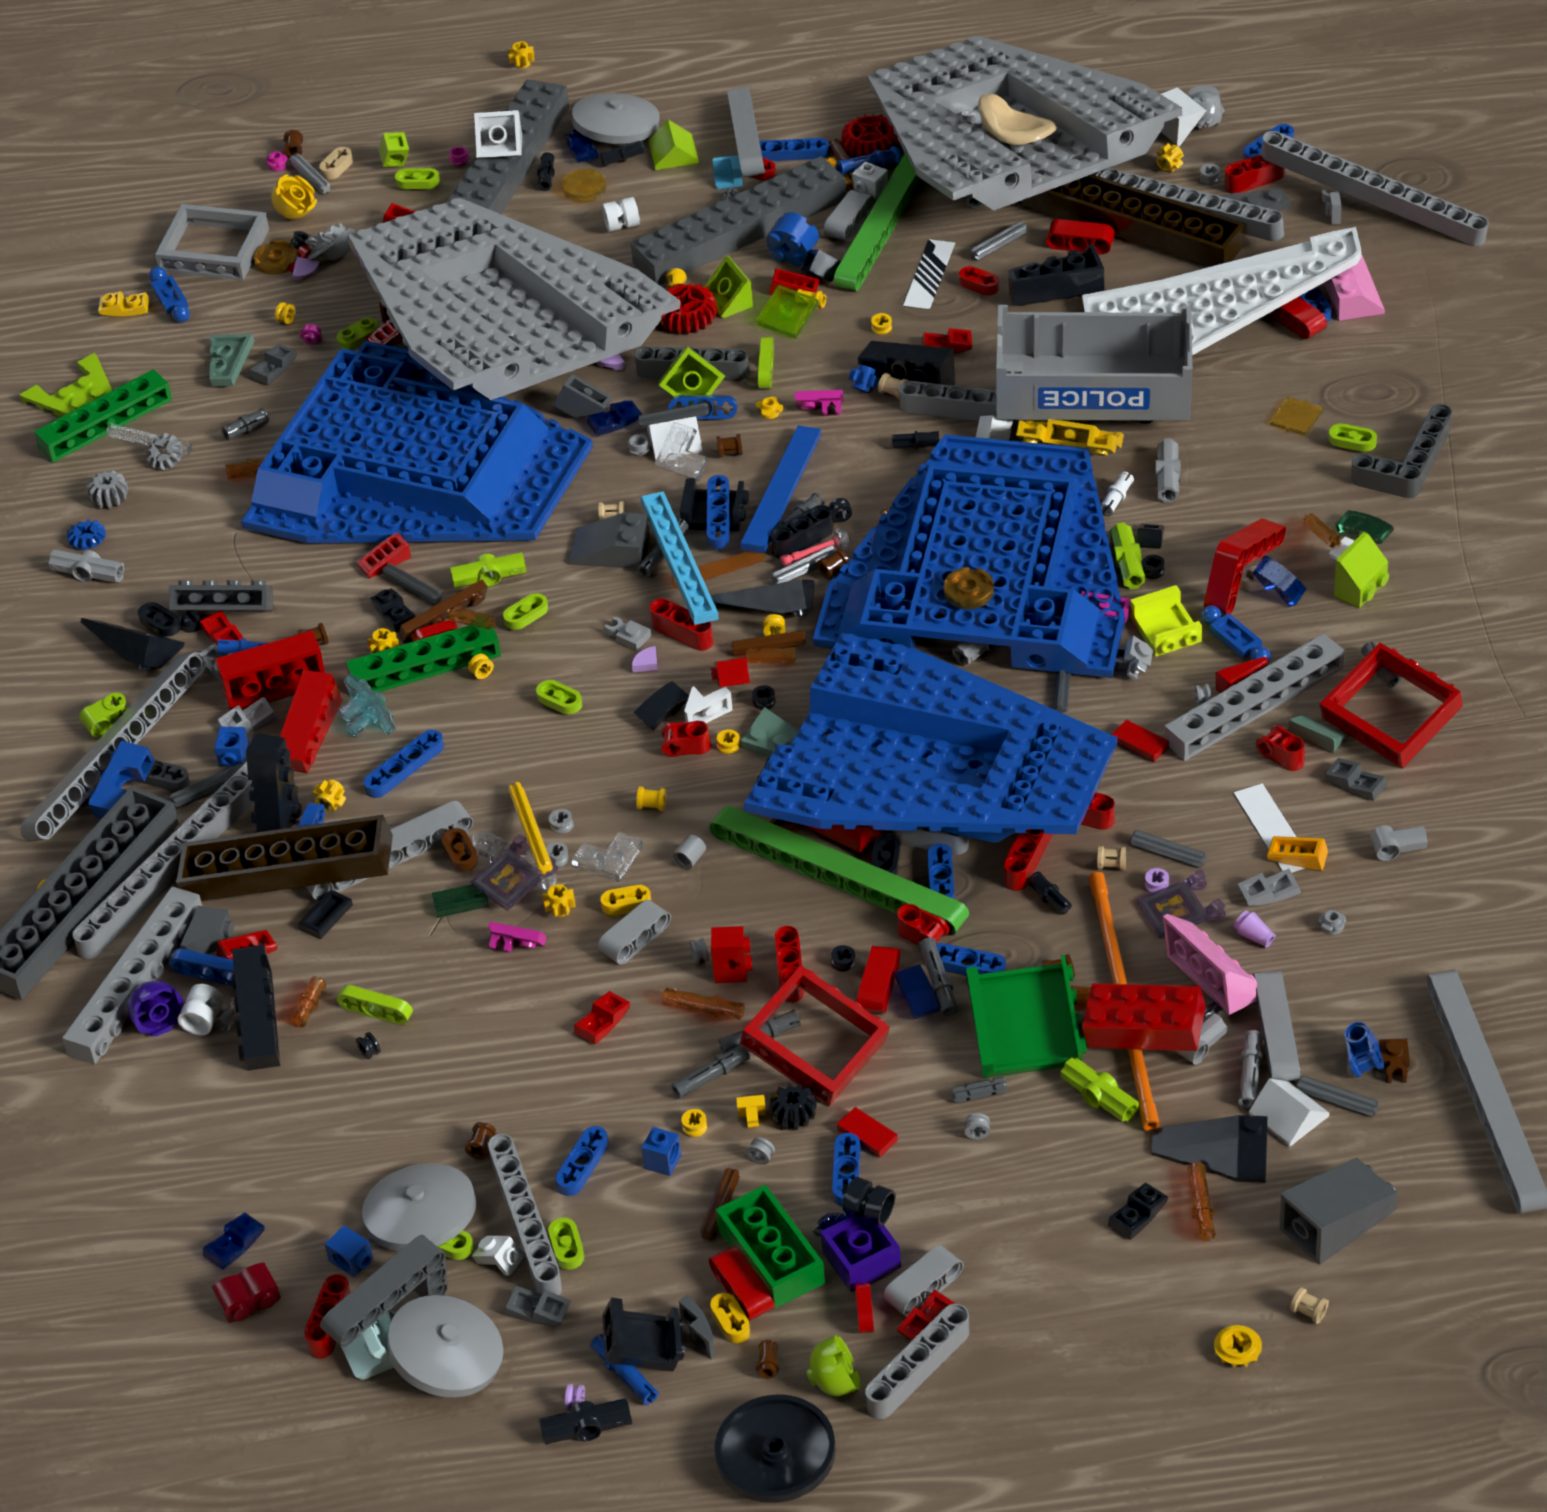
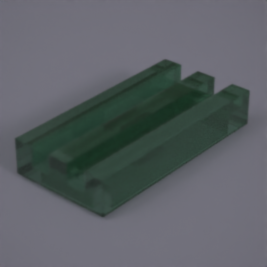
[432,882,489,918]

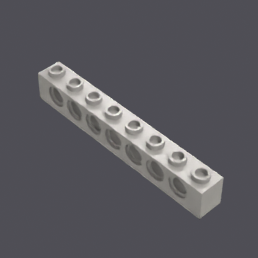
[1165,634,1344,761]
[62,886,202,1065]

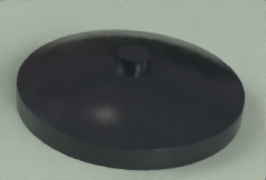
[715,1394,836,1503]

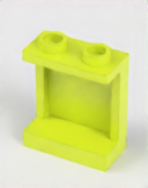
[1130,585,1202,657]

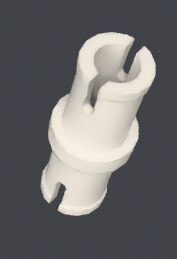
[1100,471,1134,516]

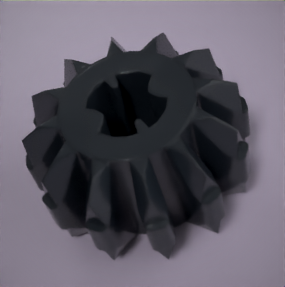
[769,1083,817,1130]

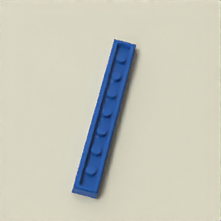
[741,425,821,553]

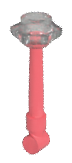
[780,528,850,567]

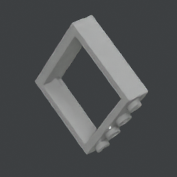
[155,204,269,281]

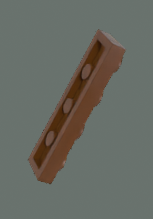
[398,579,488,643]

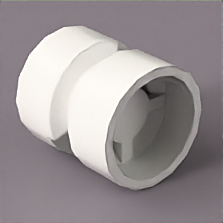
[602,197,640,232]
[178,984,224,1036]

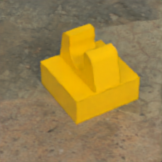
[736,1095,766,1128]

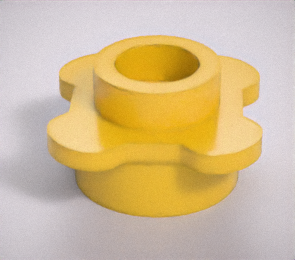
[756,396,783,419]

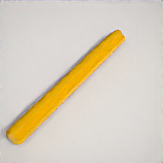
[508,782,553,874]

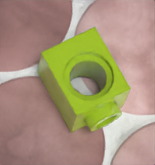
[378,132,409,167]

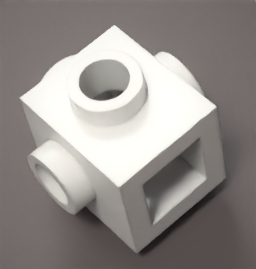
[852,162,888,200]

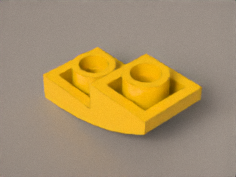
[98,291,150,317]

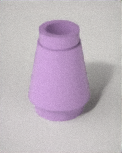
[1234,910,1276,948]

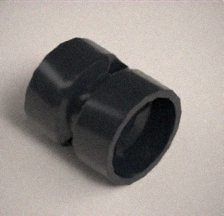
[842,1177,896,1226]

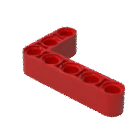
[1204,518,1286,615]
[1004,792,1115,891]

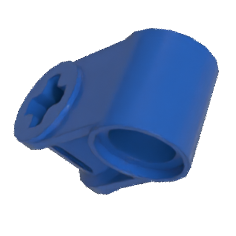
[1345,1021,1384,1078]

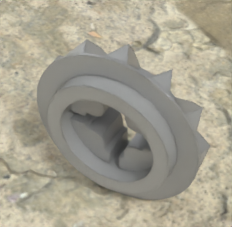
[145,433,183,470]

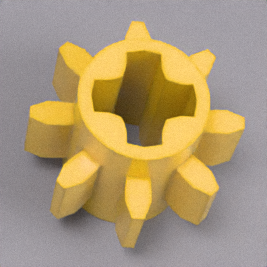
[508,41,535,68]
[1156,143,1184,173]
[367,628,399,654]
[312,780,346,811]
[542,884,576,917]

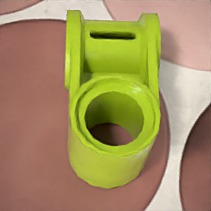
[79,692,127,738]

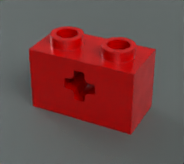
[711,657,750,687]
[711,926,752,984]

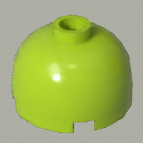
[807,1335,861,1396]

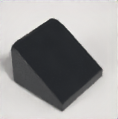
[1137,523,1165,549]

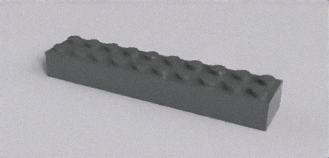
[447,79,569,214]
[630,156,847,285]
[0,786,179,1000]

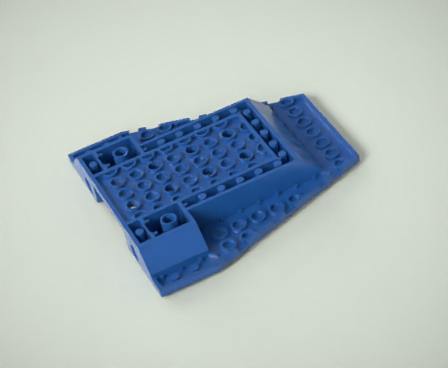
[241,341,593,543]
[813,435,1125,678]
[744,633,1118,843]

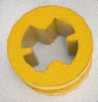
[275,302,295,325]
[871,313,892,335]
[763,614,786,636]
[468,654,494,679]
[717,729,740,754]
[681,1109,707,1137]

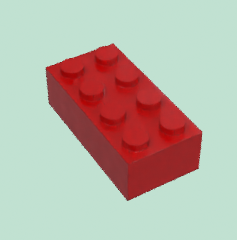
[215,630,325,710]
[1082,983,1206,1051]

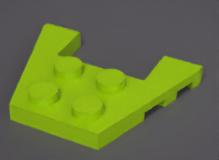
[19,353,112,417]

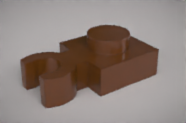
[1379,1039,1410,1083]

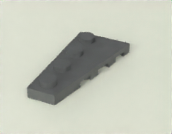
[1218,188,1290,211]

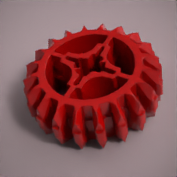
[841,113,900,158]
[659,282,717,335]

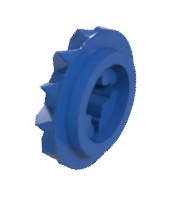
[67,519,106,549]

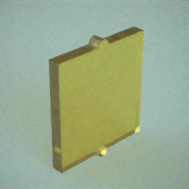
[1270,396,1324,436]

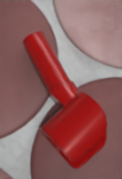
[288,245,314,272]

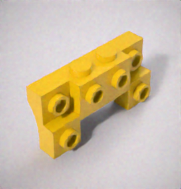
[1017,419,1124,456]

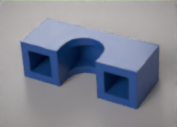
[88,741,155,819]

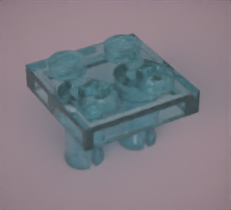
[338,673,396,738]

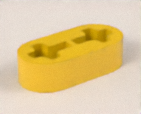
[600,885,651,916]
[710,1293,750,1344]

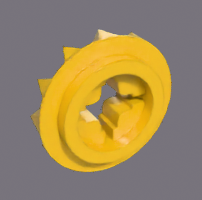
[1214,1325,1262,1368]

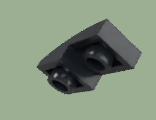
[370,588,416,633]
[634,681,689,730]
[1108,1182,1168,1240]

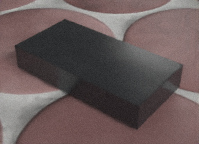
[298,889,353,940]

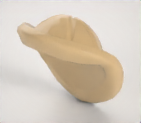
[978,94,1057,145]

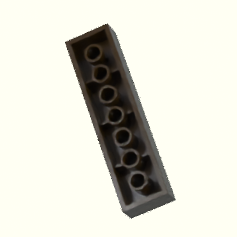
[176,815,393,901]

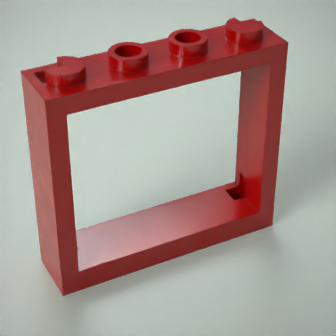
[1320,642,1463,769]
[739,965,890,1107]

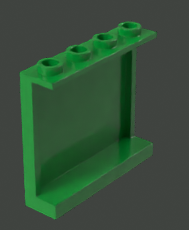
[966,955,1087,1078]

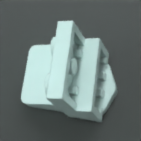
[341,1309,396,1380]

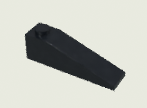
[710,579,815,617]
[80,618,185,671]
[1152,1115,1268,1183]

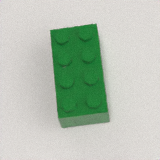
[716,1184,825,1309]

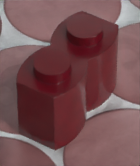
[212,1262,281,1323]

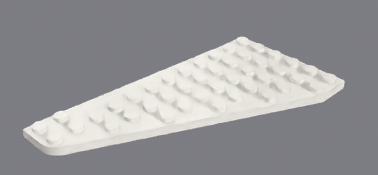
[1082,227,1362,355]

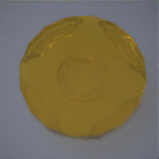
[562,169,607,202]

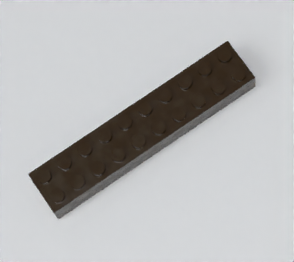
[1021,174,1245,267]

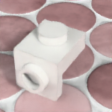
[472,1236,524,1276]

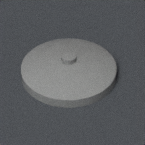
[572,93,660,144]
[362,1163,476,1251]
[386,1295,503,1397]

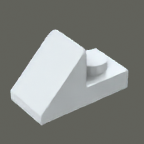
[685,686,733,723]

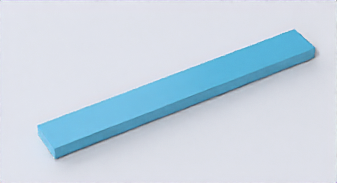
[640,492,719,625]

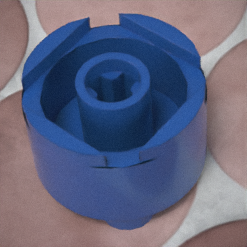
[766,212,819,267]

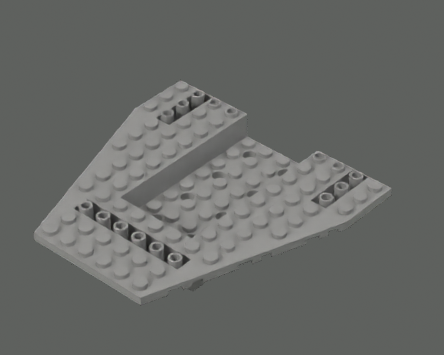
[868,36,1182,210]
[348,198,680,400]

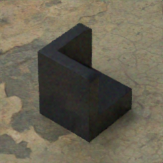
[801,250,841,282]

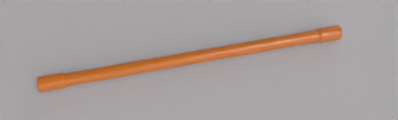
[1089,872,1160,1131]

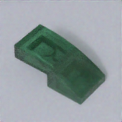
[1335,510,1394,544]

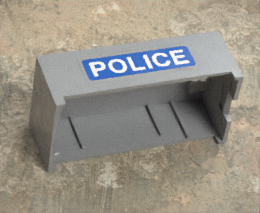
[996,305,1193,421]

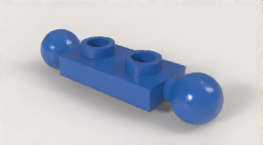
[149,267,190,323]
[1201,605,1271,663]

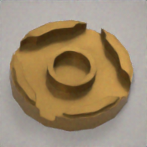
[253,240,299,274]
[944,567,994,610]

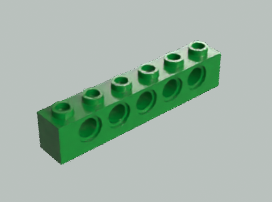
[34,369,172,463]
[346,619,501,699]

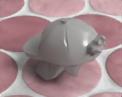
[1188,85,1225,128]
[305,223,355,260]

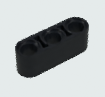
[771,505,834,559]

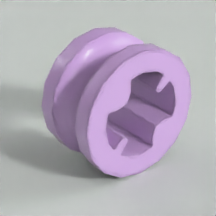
[1145,868,1169,895]
[565,1384,585,1411]

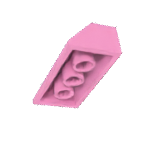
[1324,256,1385,321]
[1163,914,1257,1015]

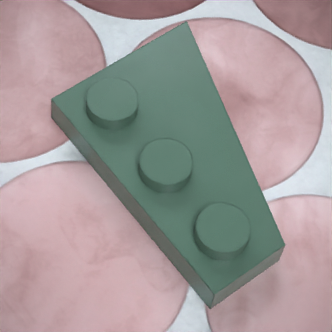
[210,334,255,387]
[741,707,799,757]

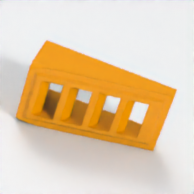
[1267,836,1328,870]

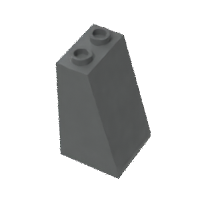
[1280,1158,1397,1265]

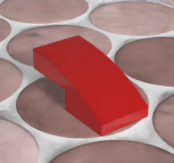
[922,328,973,354]
[200,610,243,646]
[574,991,631,1045]
[897,1289,956,1341]

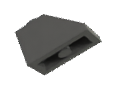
[554,374,613,417]
[180,906,234,955]

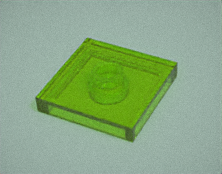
[756,285,819,339]

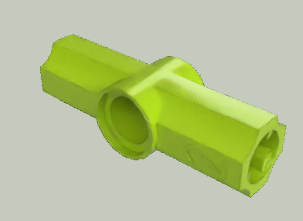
[1110,522,1145,590]
[450,552,526,588]
[1061,1058,1139,1123]

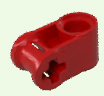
[661,720,711,757]
[1256,725,1305,771]
[898,904,949,945]

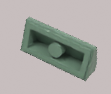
[1289,715,1347,753]

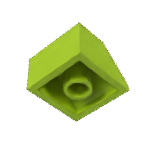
[658,345,725,406]
[1334,532,1389,609]

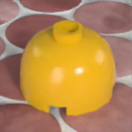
[271,174,317,220]

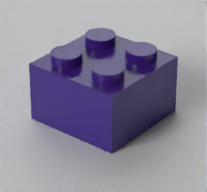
[820,1215,901,1292]

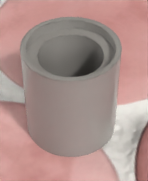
[672,835,706,870]

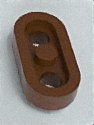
[441,828,478,872]

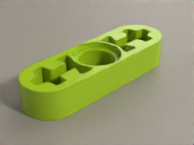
[758,337,774,389]
[337,985,413,1025]

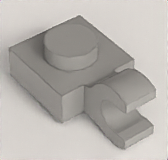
[1322,189,1341,225]
[1124,636,1154,680]

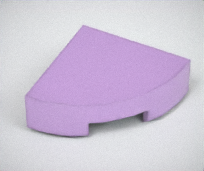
[292,257,319,280]
[595,354,625,371]
[632,646,658,672]

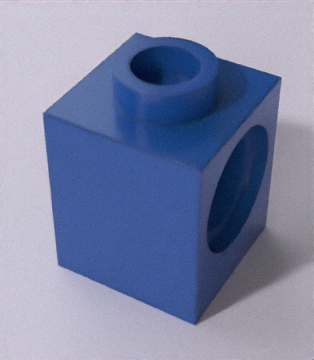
[214,726,249,767]
[641,1127,681,1176]
[325,1225,373,1277]

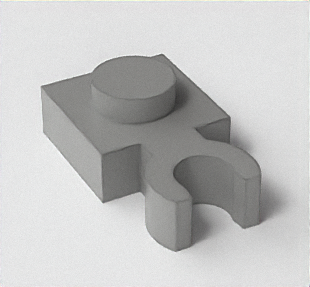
[604,616,651,651]

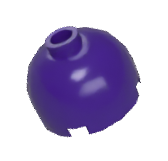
[128,980,184,1036]

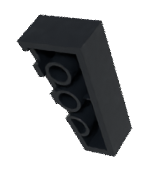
[1008,244,1105,306]
[858,341,955,386]
[246,733,302,833]
[232,945,281,1071]

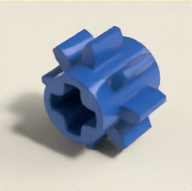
[848,364,879,393]

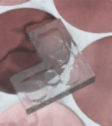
[655,421,708,481]
[571,832,643,882]

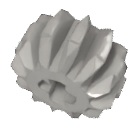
[87,470,128,509]

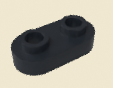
[138,602,181,637]
[871,835,901,875]

